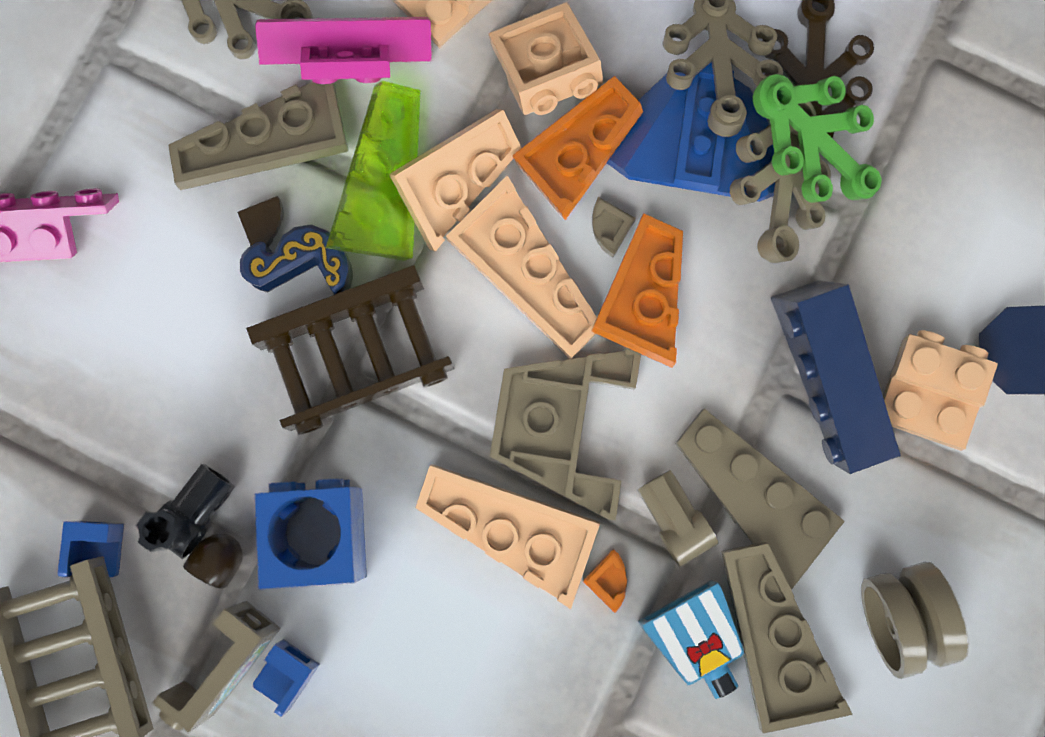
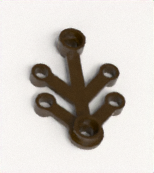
[762,0,874,138]

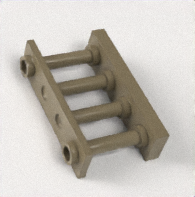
[0,556,154,737]

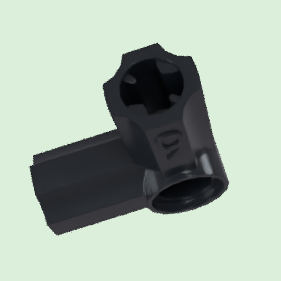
[136,464,235,559]

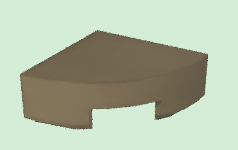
[592,197,636,258]

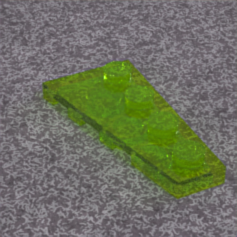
[326,80,421,261]

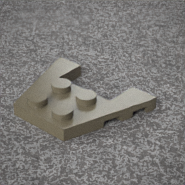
[489,349,641,521]

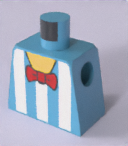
[638,580,744,699]

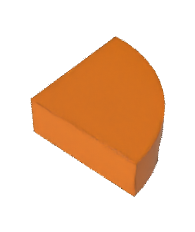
[582,549,627,613]

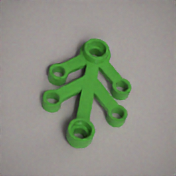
[753,74,882,203]

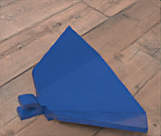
[607,38,775,202]

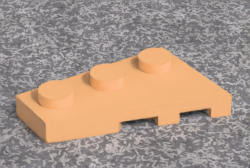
[389,109,522,252]

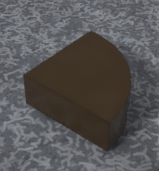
[237,196,284,247]

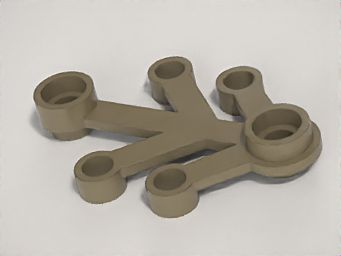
[181,0,313,59]
[663,0,783,137]
[730,102,831,263]

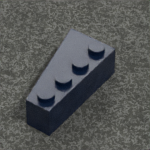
[770,280,901,474]

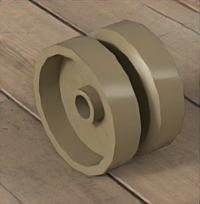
[861,562,969,679]

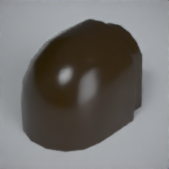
[183,534,243,589]

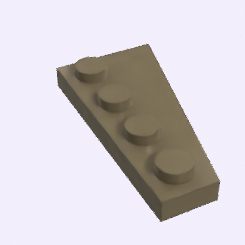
[168,82,349,191]
[675,408,845,590]
[721,542,853,734]

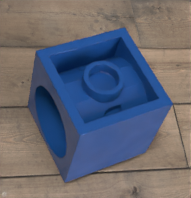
[255,479,367,589]

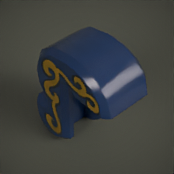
[239,225,353,295]

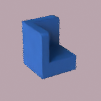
[58,521,124,577]
[253,639,320,717]

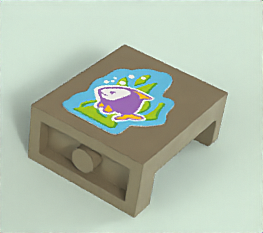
[152,601,281,733]

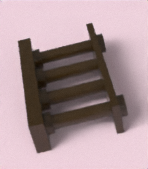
[246,265,454,435]

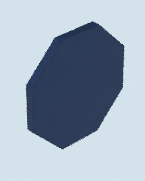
[979,305,1045,395]

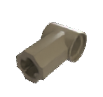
[637,470,718,567]

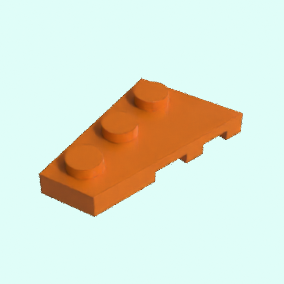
[512,76,643,220]
[591,213,683,368]

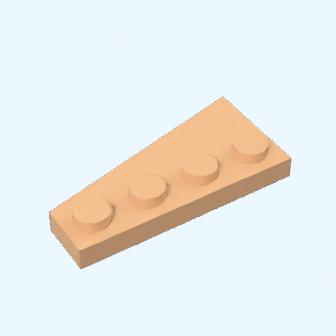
[446,176,597,359]
[415,464,600,609]

